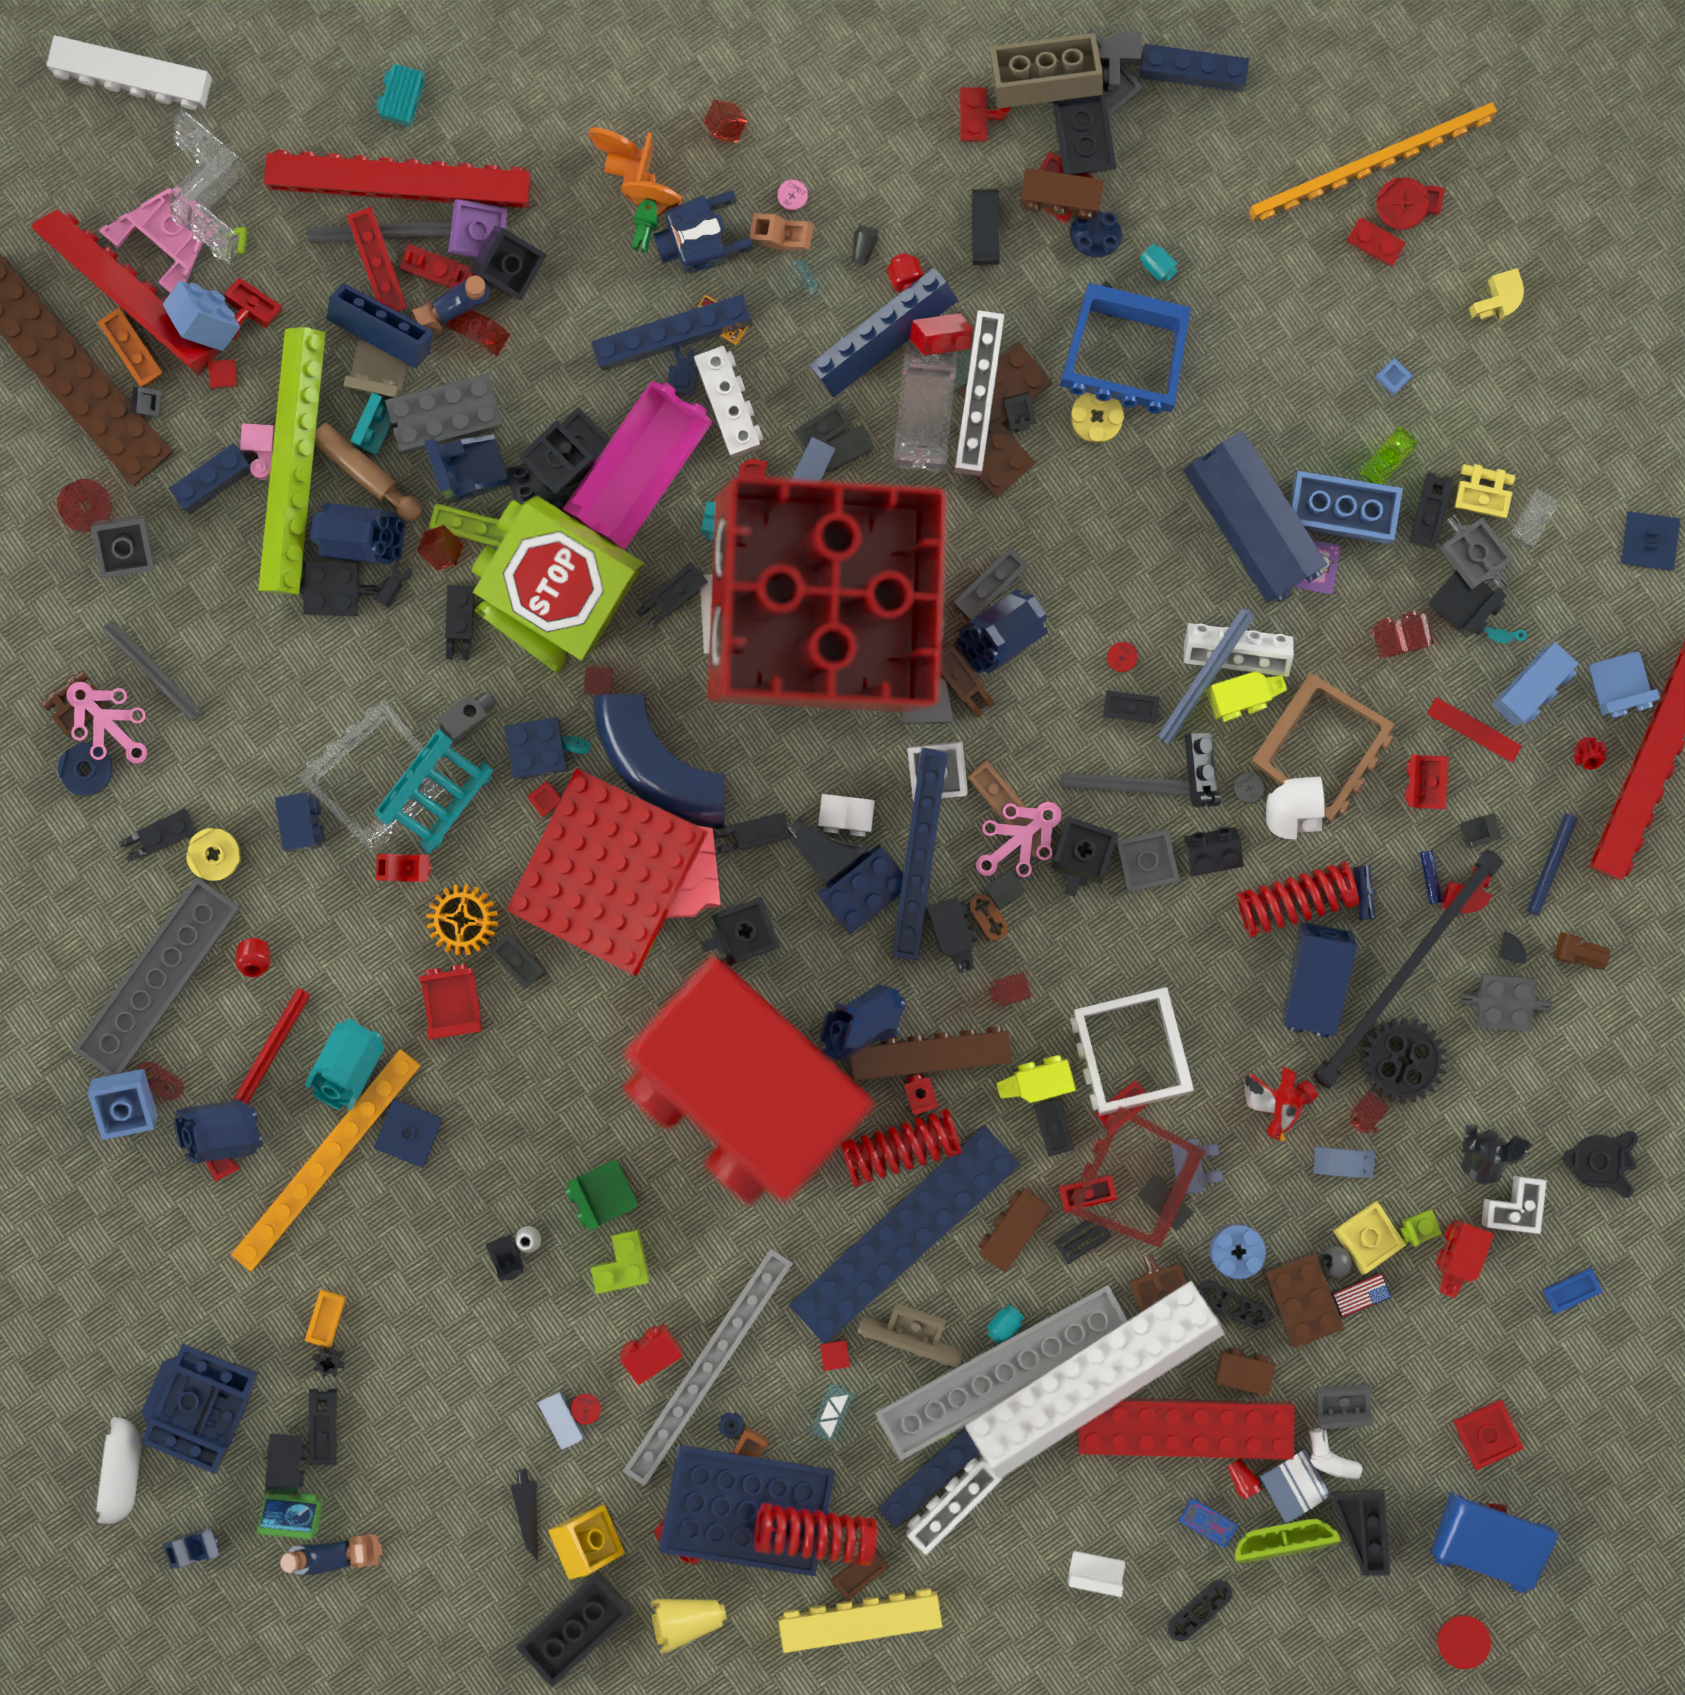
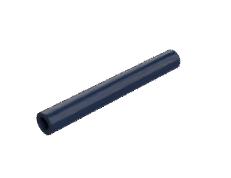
[1527,813,1578,916]

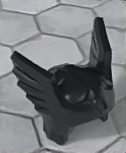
[1461,1124,1533,1185]

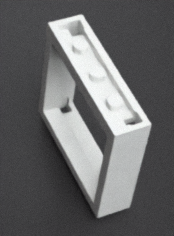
[1070,987,1194,1116]

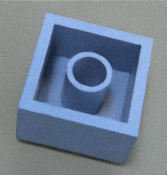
[162,280,240,351]
[88,1069,158,1140]

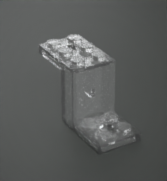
[170,108,242,265]
[893,339,957,471]

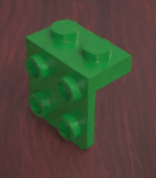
[565,1160,638,1231]

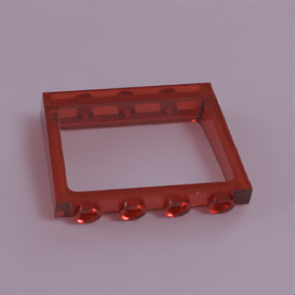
[1070,1105,1205,1248]

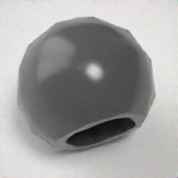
[1319,1245,1352,1279]

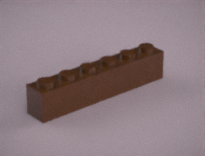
[851,1026,1012,1080]

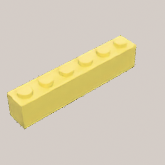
[779,1588,942,1653]

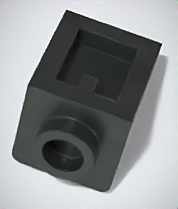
[1003,392,1037,432]

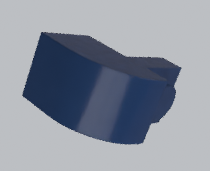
[162,1527,219,1569]

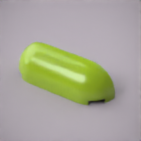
[474,600,566,674]
[1235,1519,1341,1563]

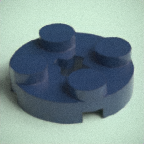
[58,743,113,796]

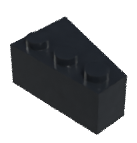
[1330,1489,1390,1576]

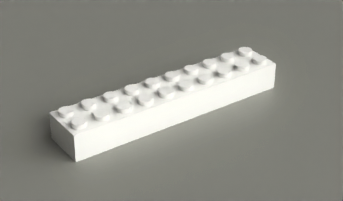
[965,1281,1225,1479]

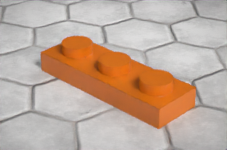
[97,308,165,388]

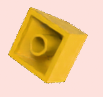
[548,1504,625,1580]

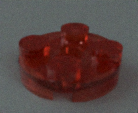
[57,479,112,532]

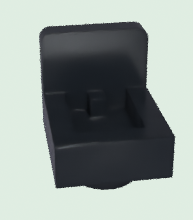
[486,1234,524,1282]

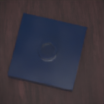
[374,1099,443,1168]

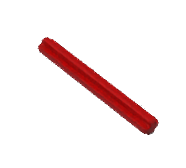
[233,988,310,1105]

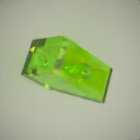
[1359,425,1419,485]

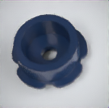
[718,1412,745,1439]

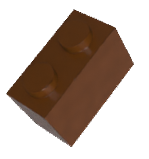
[1213,1347,1275,1396]

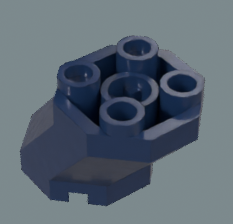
[310,503,406,565]
[956,589,1048,674]
[820,984,906,1061]
[174,1099,263,1164]

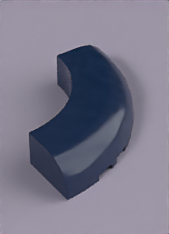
[593,694,725,828]

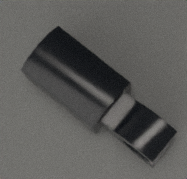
[374,561,413,608]

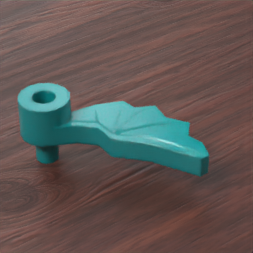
[1484,627,1527,644]

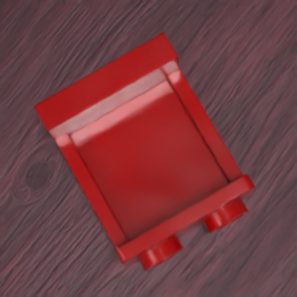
[419,964,483,1040]

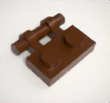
[41,670,111,738]

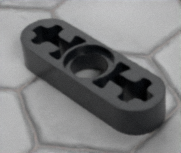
[1197,1280,1269,1329]
[1168,1579,1232,1642]

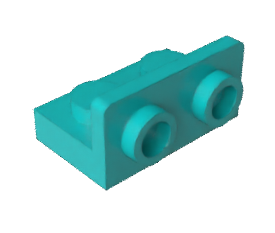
[350,392,392,455]

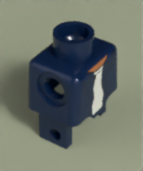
[653,190,753,274]

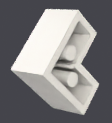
[1481,1176,1546,1234]

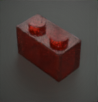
[988,972,1032,1007]

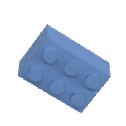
[1491,642,1579,726]

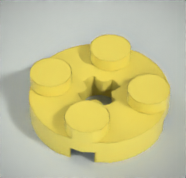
[1071,393,1124,443]
[187,828,241,881]

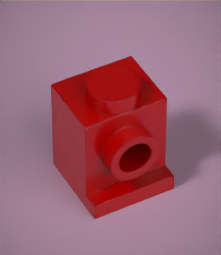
[904,1073,939,1115]

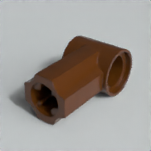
[1553,932,1610,970]

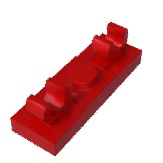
[399,244,475,289]

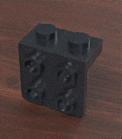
[507,464,569,514]
[1429,570,1507,638]

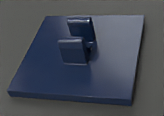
[1621,511,1680,571]

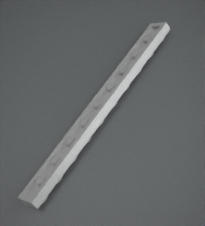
[623,1248,793,1486]

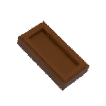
[831,1549,889,1601]

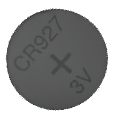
[1233,772,1264,803]

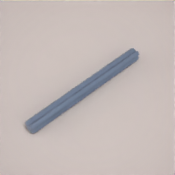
[1159,608,1254,744]

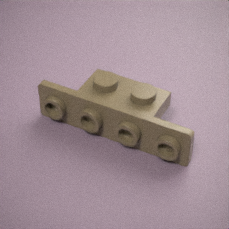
[858,1303,963,1368]

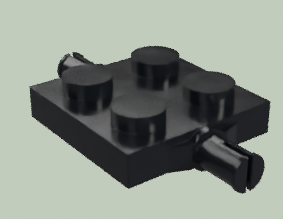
[299,562,377,616]

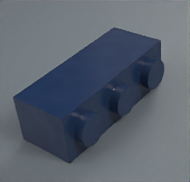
[168,443,251,514]

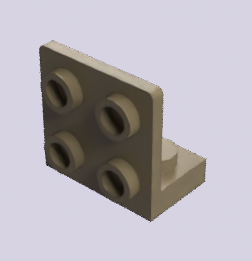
[343,340,408,400]

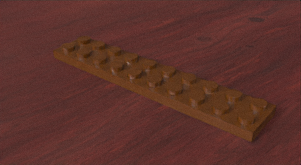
[0,255,174,487]

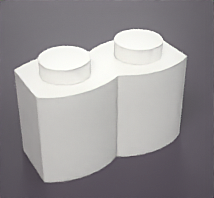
[818,794,875,837]

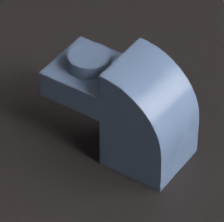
[1313,1147,1375,1178]

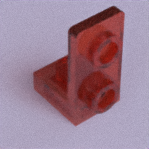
[446,310,511,356]
[1347,1091,1390,1134]

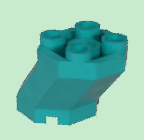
[305,1019,385,1110]

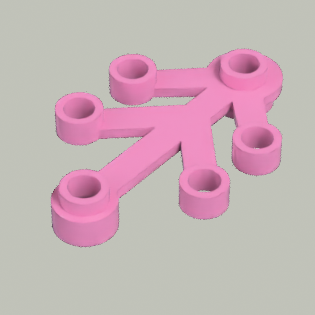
[67,682,147,763]
[976,802,1061,877]

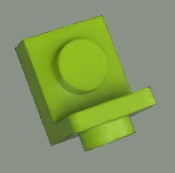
[1400,1209,1442,1247]

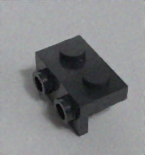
[1184,827,1244,876]

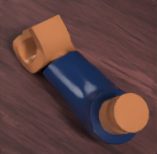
[412,276,490,336]
[280,1534,382,1575]

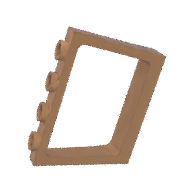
[1252,672,1396,823]

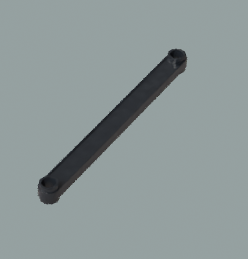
[1312,849,1504,1089]

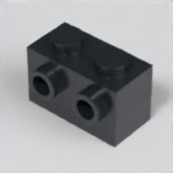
[264,1434,307,1495]

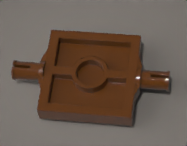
[1129,1253,1187,1313]

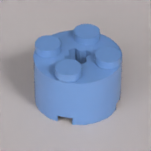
[1209,1223,1266,1279]

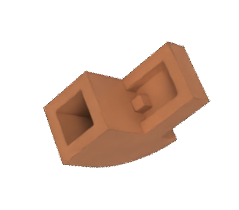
[749,213,814,252]

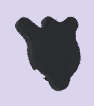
[1562,1131,1638,1198]

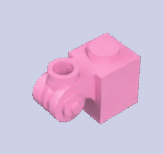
[240,423,275,481]

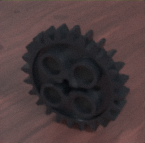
[1360,1017,1448,1104]

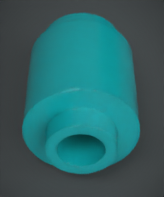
[1139,243,1178,282]
[987,1304,1025,1344]

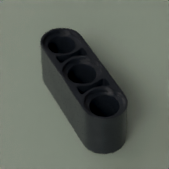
[972,189,1000,265]

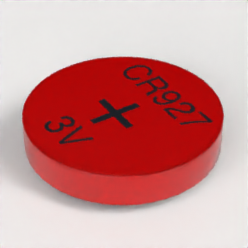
[1107,642,1138,672]
[570,1394,601,1425]

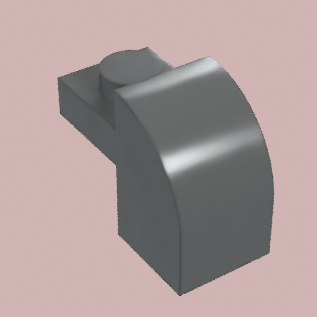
[1099,32,1141,91]

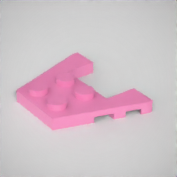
[99,188,211,293]

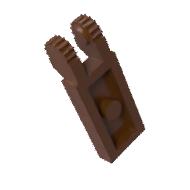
[940,645,995,718]

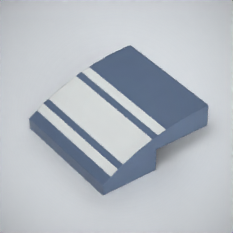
[1259,1448,1330,1523]

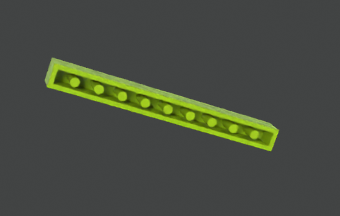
[258,327,326,595]

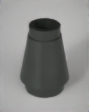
[852,225,880,266]

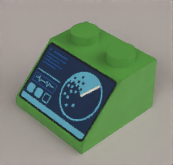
[257,1493,322,1539]

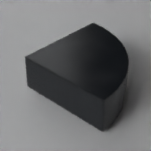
[1498,932,1526,964]

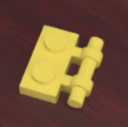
[1454,464,1515,519]

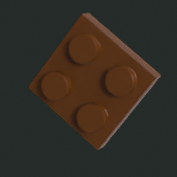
[975,424,1036,499]

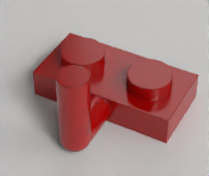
[959,87,1010,142]
[224,277,283,340]

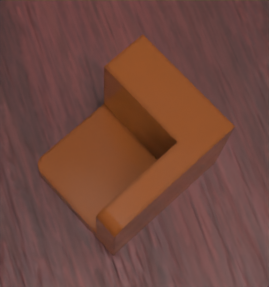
[732,1426,769,1457]

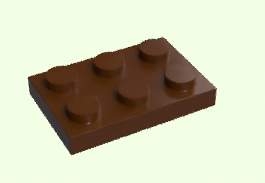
[958,342,1052,433]

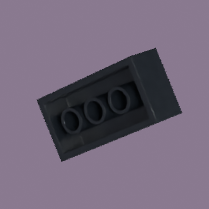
[516,1569,633,1687]

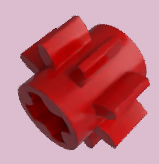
[1573,737,1607,770]

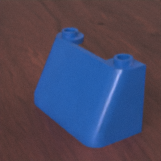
[1430,1492,1559,1593]

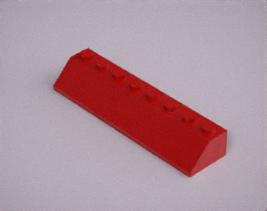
[30,209,219,376]

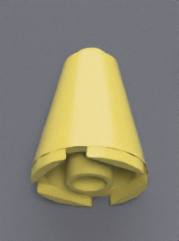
[651,1599,726,1654]

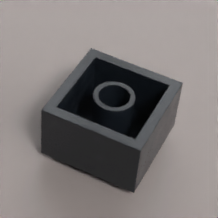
[469,226,547,301]

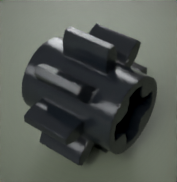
[312,1344,345,1378]

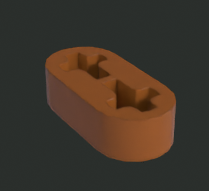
[970,894,1008,940]

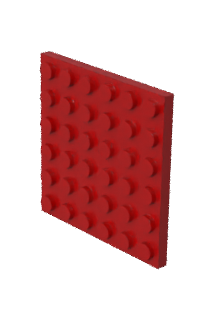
[506,768,708,976]

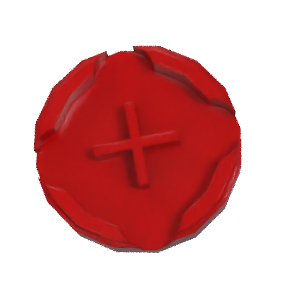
[1377,177,1430,231]
[1437,1614,1491,1670]

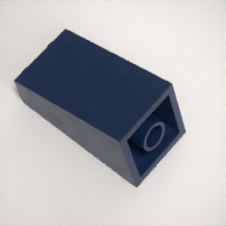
[1282,921,1357,1037]

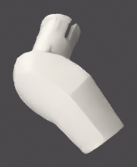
[1309,1428,1363,1480]

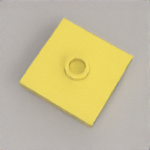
[1333,1201,1406,1275]

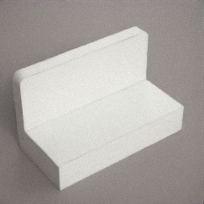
[1067,1551,1125,1597]

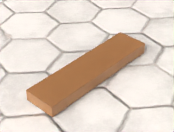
[966,760,1055,858]

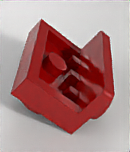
[1405,754,1449,810]

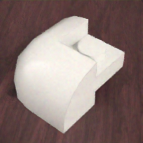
[1266,777,1324,840]

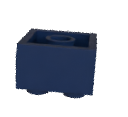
[505,717,568,780]
[274,792,325,852]

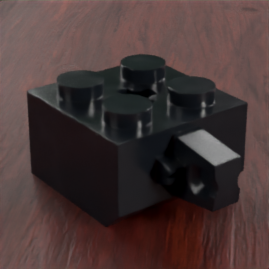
[1050,817,1118,897]
[700,897,780,966]
[926,897,977,973]

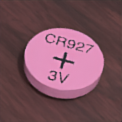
[778,180,808,211]

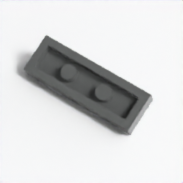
[953,547,1029,621]

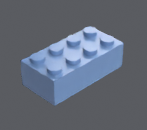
[1289,471,1403,544]

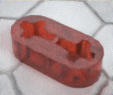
[137,1062,184,1100]

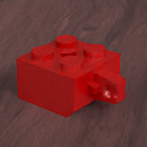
[1435,1219,1494,1298]

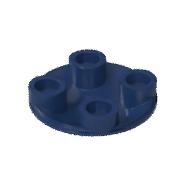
[1070,211,1122,257]

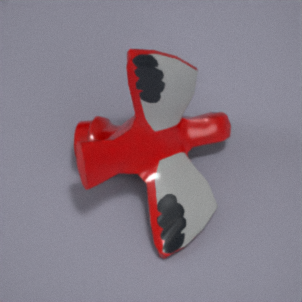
[1245,1067,1318,1141]

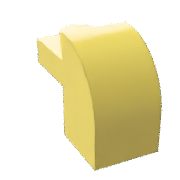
[1469,268,1524,321]

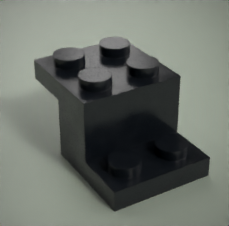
[519,407,610,496]

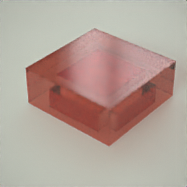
[584,667,613,695]

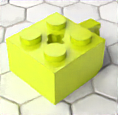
[1206,671,1287,722]
[996,1055,1076,1103]

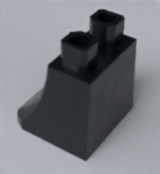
[788,818,868,886]

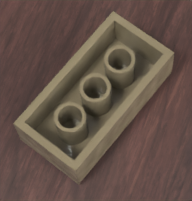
[990,33,1103,108]

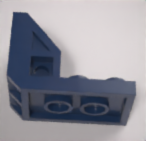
[424,434,510,503]

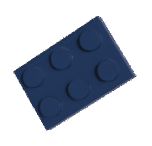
[817,844,903,935]

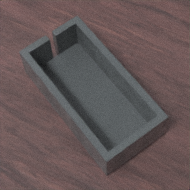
[385,373,503,455]

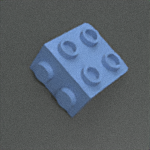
[1589,652,1660,718]

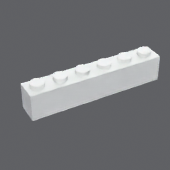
[46,35,212,110]
[954,310,1004,476]

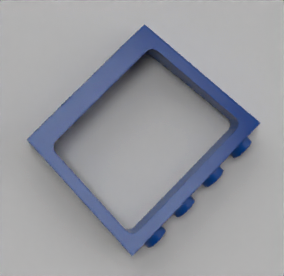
[1059,283,1191,414]

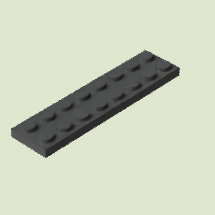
[73,877,241,1076]

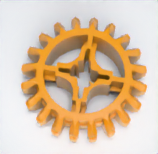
[426,884,498,955]

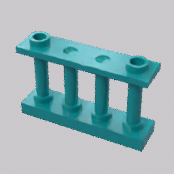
[374,728,494,854]

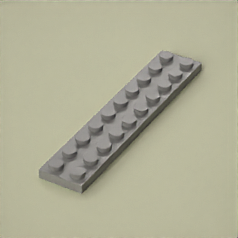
[875,1285,1128,1461]

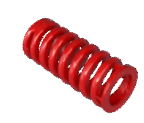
[1236,860,1359,938]
[840,1108,962,1188]
[754,1503,877,1566]

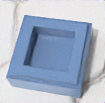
[1375,357,1413,395]

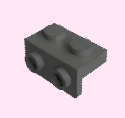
[1316,1384,1373,1430]

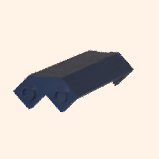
[1183,430,1328,603]

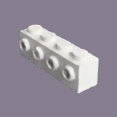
[694,346,764,459]
[1184,623,1293,677]
[906,1456,1002,1555]

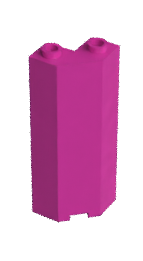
[562,381,713,550]

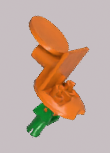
[588,127,682,253]

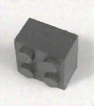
[91,513,156,579]

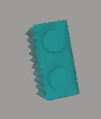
[376,63,426,127]

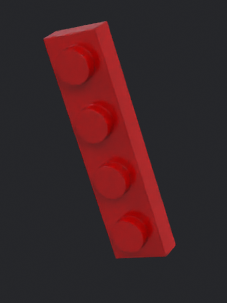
[346,207,408,312]

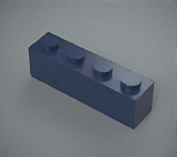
[1139,44,1249,92]
[326,283,434,368]

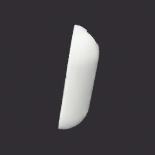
[97,1417,142,1524]

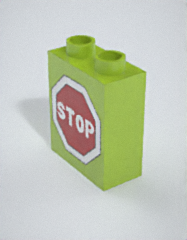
[471,496,645,661]

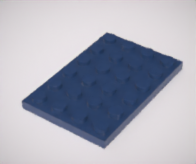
[658,1444,835,1576]

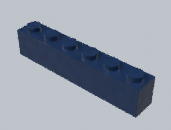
[809,268,958,398]
[591,294,753,371]

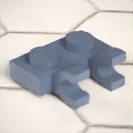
[1171,1138,1223,1195]

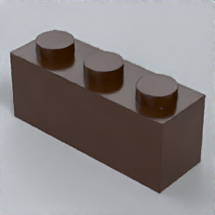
[1020,168,1104,219]
[977,1187,1051,1273]

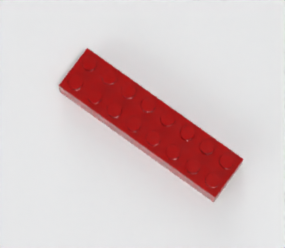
[1077,1398,1294,1459]

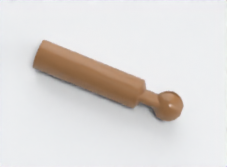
[314,422,422,521]

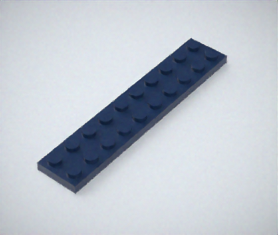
[789,1125,1020,1344]

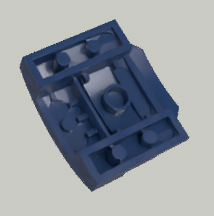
[141,1343,259,1474]

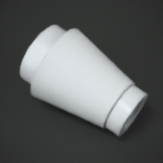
[515,1226,541,1253]

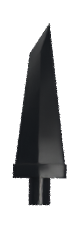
[510,1469,537,1560]

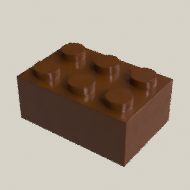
[1262,1252,1344,1348]

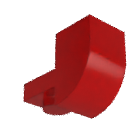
[375,854,431,882]
[1440,866,1493,914]

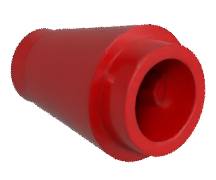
[1227,1459,1262,1500]

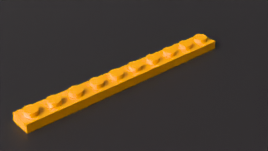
[1249,102,1497,221]
[231,1049,422,1272]

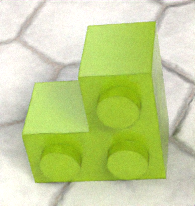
[591,1228,650,1294]

